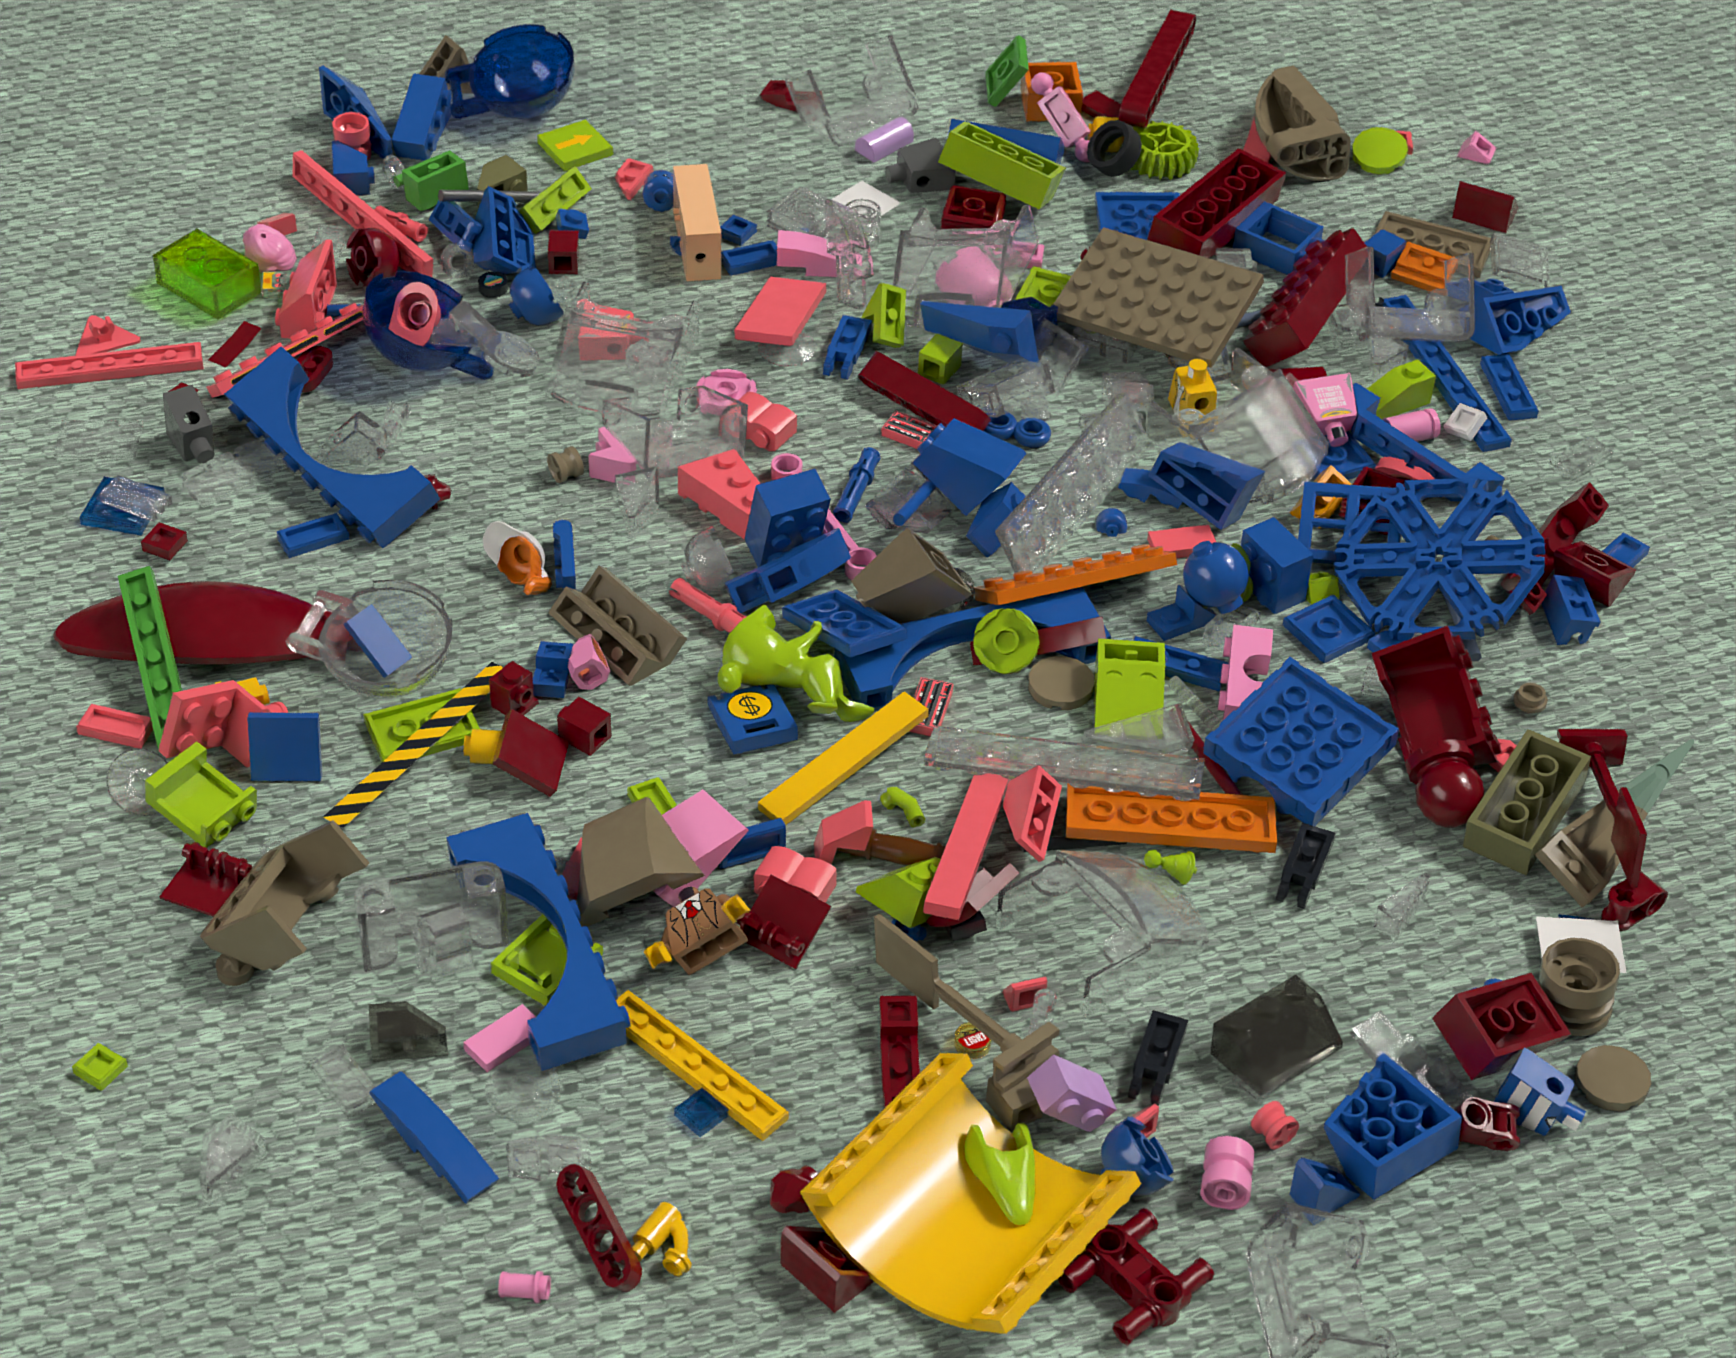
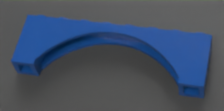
[225,346,440,548]
[834,587,1111,712]
[446,813,631,1071]

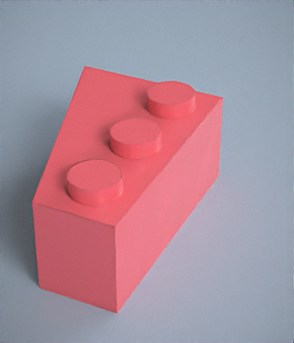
[678,449,761,539]

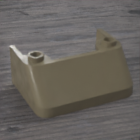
[200,820,369,971]

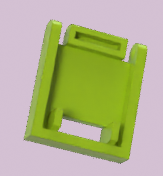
[491,914,604,1006]

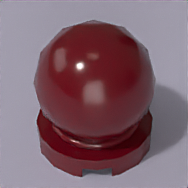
[1405,739,1484,828]

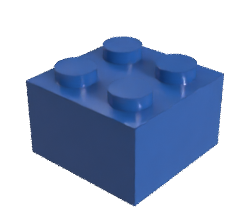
[1241,517,1314,614]

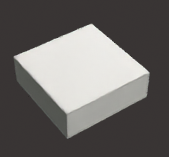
[1443,403,1487,441]

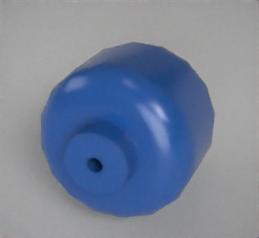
[1096,508,1127,537]

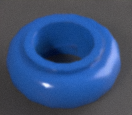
[983,410,1017,440]
[1014,418,1051,448]

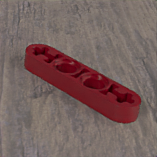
[556,1164,642,1292]

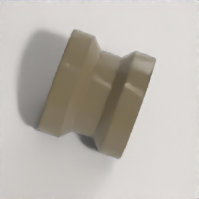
[547,446,584,483]

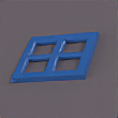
[1298,482,1401,564]

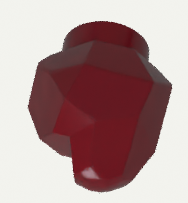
[770,1165,818,1214]

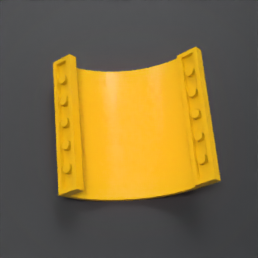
[800,1053,1141,1334]

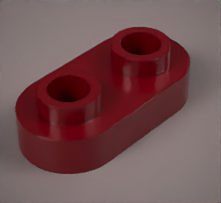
[297,346,333,392]

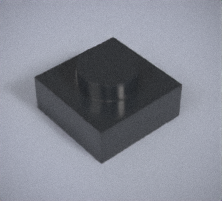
[945,910,987,941]

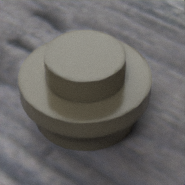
[1513,683,1548,713]

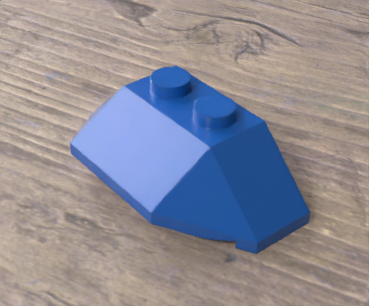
[472,186,536,274]

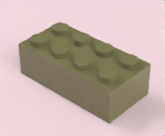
[1463,729,1591,876]

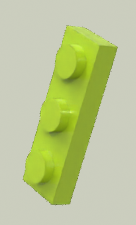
[518,166,592,234]

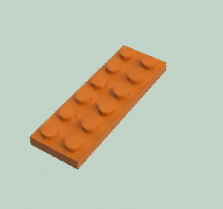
[973,544,1177,605]
[1066,782,1277,853]

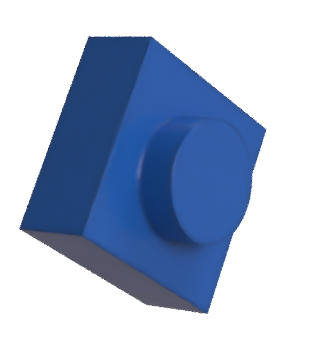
[556,208,589,239]

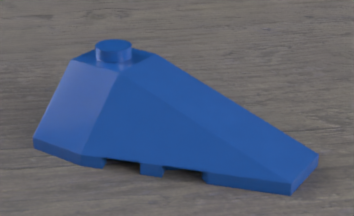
[319,65,393,163]

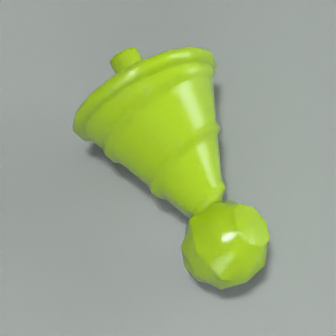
[1143,850,1197,885]

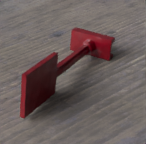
[1557,729,1647,888]

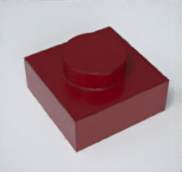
[141,522,188,561]

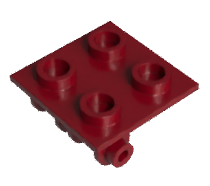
[159,842,253,917]
[736,874,832,969]

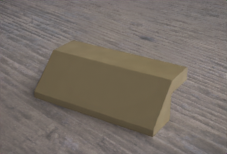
[548,565,687,686]

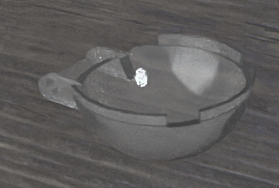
[286,580,453,699]

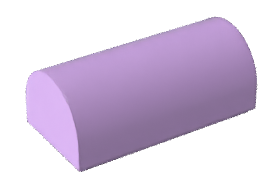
[855,117,914,163]

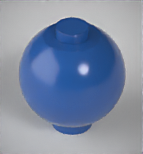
[1183,541,1249,614]

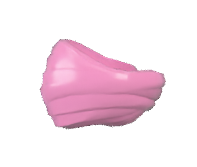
[243,224,297,273]

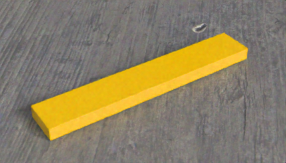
[758,691,928,825]
[616,990,789,1141]

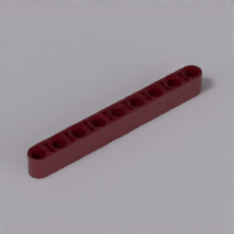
[1118,9,1197,128]

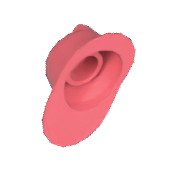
[388,282,441,353]

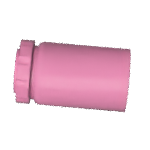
[1382,408,1441,442]

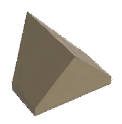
[419,35,480,93]

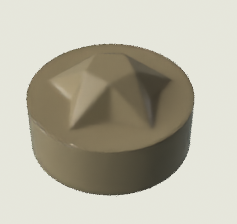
[216,954,254,986]

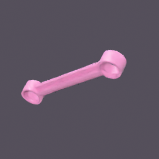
[771,453,877,580]

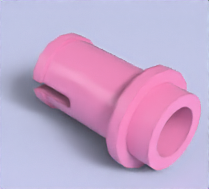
[498,1271,551,1303]

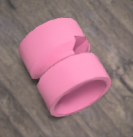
[1200,1136,1255,1210]

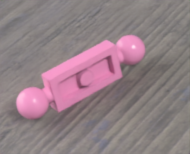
[1031,73,1091,162]

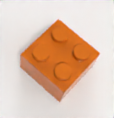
[1020,62,1083,122]

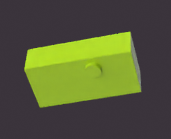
[938,121,1066,210]

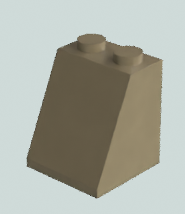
[851,527,972,624]

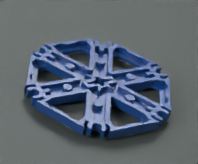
[1334,478,1545,641]

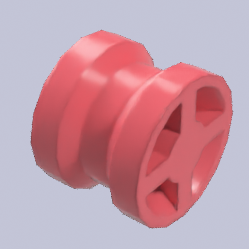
[1251,1101,1299,1150]

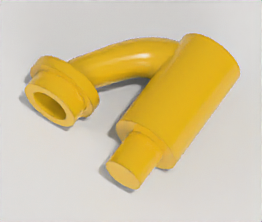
[632,1202,692,1276]

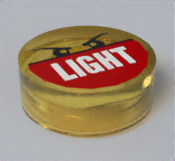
[954,1022,992,1059]

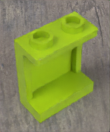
[145,741,257,848]

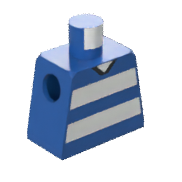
[1493,1047,1586,1135]

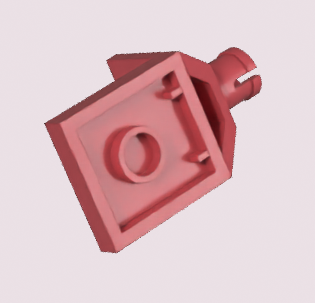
[158,680,288,767]

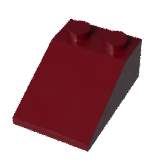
[1432,973,1571,1081]

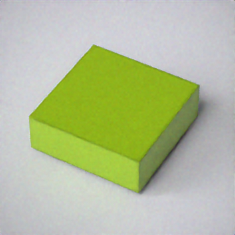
[72,1042,128,1091]

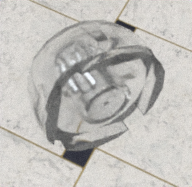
[681,526,734,593]

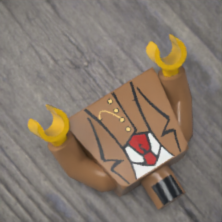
[644,887,751,975]

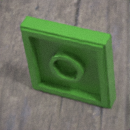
[985,35,1029,107]

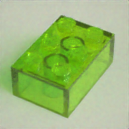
[152,228,262,320]

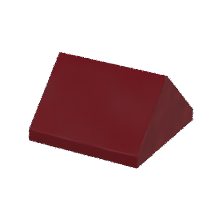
[1452,181,1519,233]
[1554,541,1636,607]
[780,1226,874,1313]

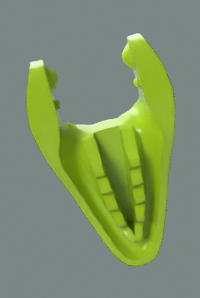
[964,1123,1035,1225]

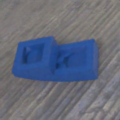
[533,641,574,698]

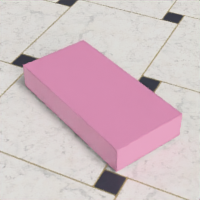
[463,1004,536,1072]

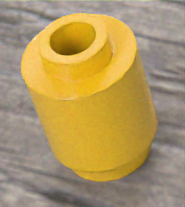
[463,729,501,765]

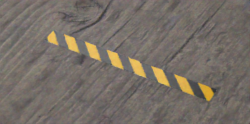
[323,662,503,828]

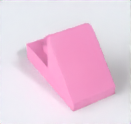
[589,425,637,486]

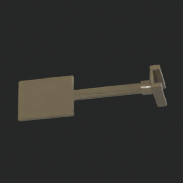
[874,913,1059,1093]

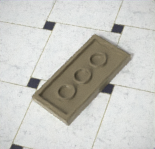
[1373,211,1495,278]

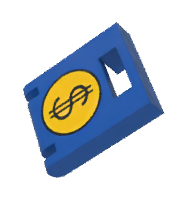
[708,684,798,755]

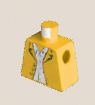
[1168,359,1217,436]

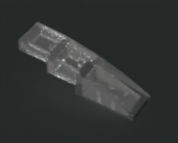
[1350,1010,1473,1121]

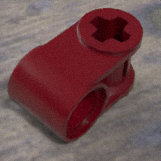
[1601,871,1668,931]
[1453,1097,1520,1151]

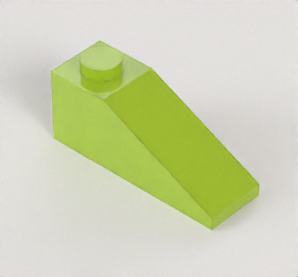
[1367,359,1436,419]

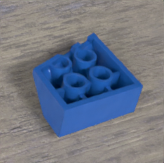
[1324,1052,1462,1200]

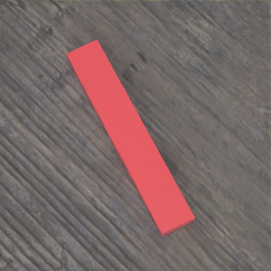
[15,342,204,389]

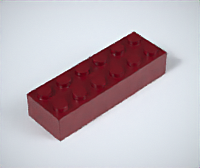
[1147,148,1286,258]
[1243,227,1373,369]

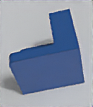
[1364,229,1406,278]

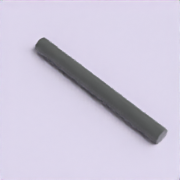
[438,190,542,203]

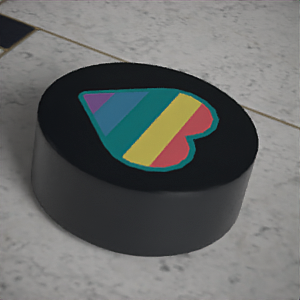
[478,271,508,298]

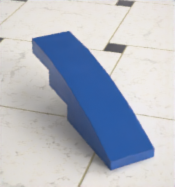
[369,1071,499,1204]

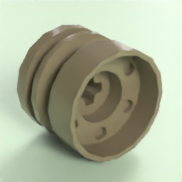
[1538,937,1620,1036]

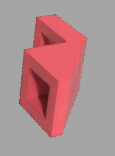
[814,800,873,865]

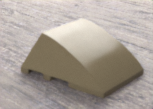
[577,797,705,927]

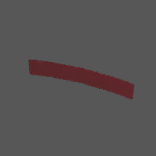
[168,321,261,392]
[970,616,1106,665]

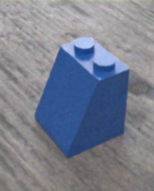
[912,419,1027,516]

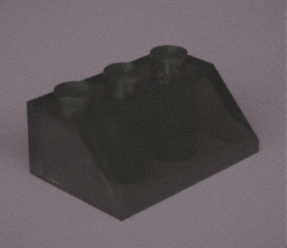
[1210,975,1343,1098]

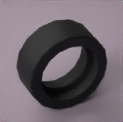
[1087,120,1142,177]

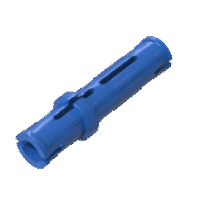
[833,447,881,523]

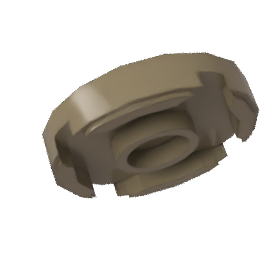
[1028,656,1095,710]
[1575,1045,1651,1112]

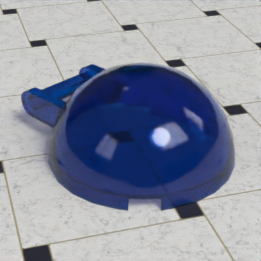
[445,24,575,120]
[362,270,501,380]

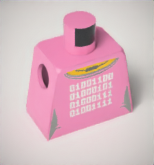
[1288,373,1357,447]

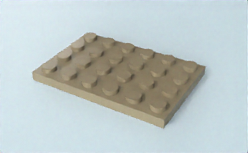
[1049,227,1264,368]

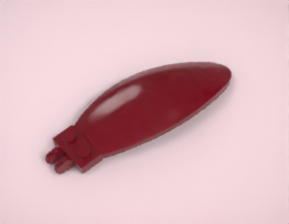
[53,581,363,664]

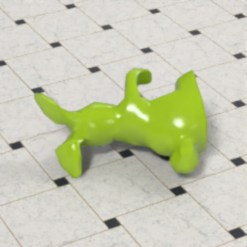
[717,605,874,722]

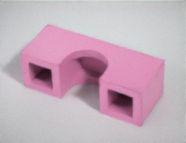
[1218,625,1273,720]

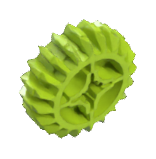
[1131,120,1199,180]

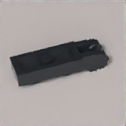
[1276,823,1336,909]
[1128,1010,1188,1106]

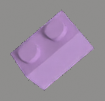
[1027,1054,1117,1132]

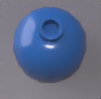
[508,265,564,326]
[1101,1117,1174,1196]

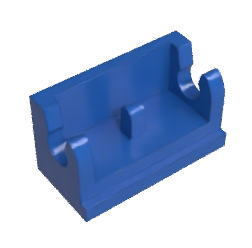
[1541,575,1601,645]

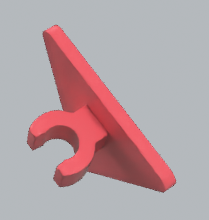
[76,315,141,356]

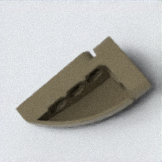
[1255,65,1351,181]

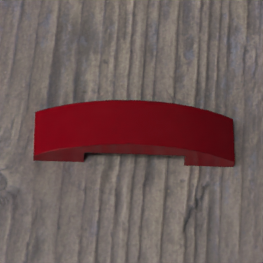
[879,996,920,1109]

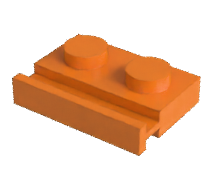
[1391,242,1462,297]

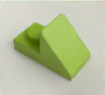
[862,282,906,348]

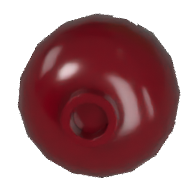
[346,228,401,287]

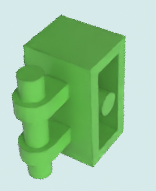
[393,150,469,212]

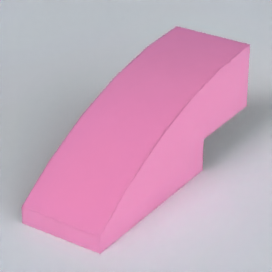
[777,230,864,278]

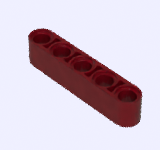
[858,351,991,431]

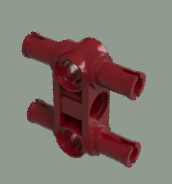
[1058,1208,1215,1345]

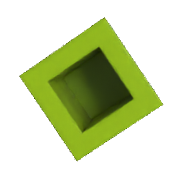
[918,333,963,385]

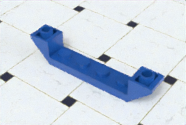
[1351,383,1505,502]

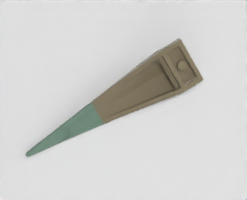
[1534,739,1694,907]

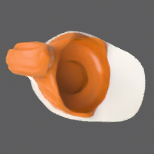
[483,521,552,595]

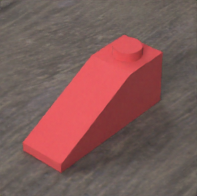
[1003,765,1062,862]

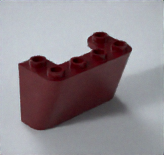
[1371,625,1502,766]

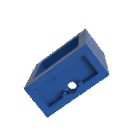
[1232,201,1324,275]

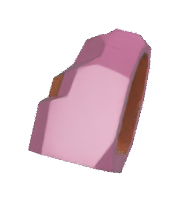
[568,634,610,690]

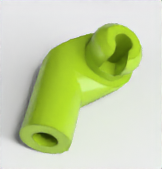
[880,787,926,828]

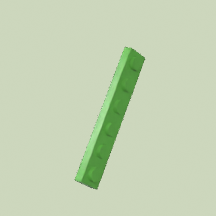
[118,565,182,749]

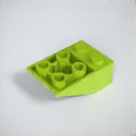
[1094,639,1165,742]

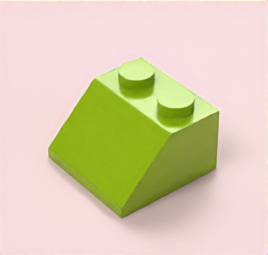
[855,857,941,928]

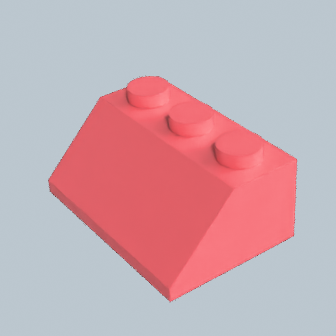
[275,239,337,338]

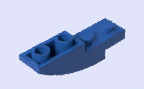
[724,528,851,613]

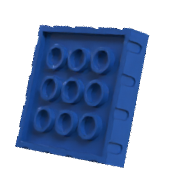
[1203,657,1399,826]

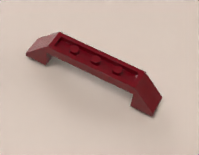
[1500,482,1609,615]

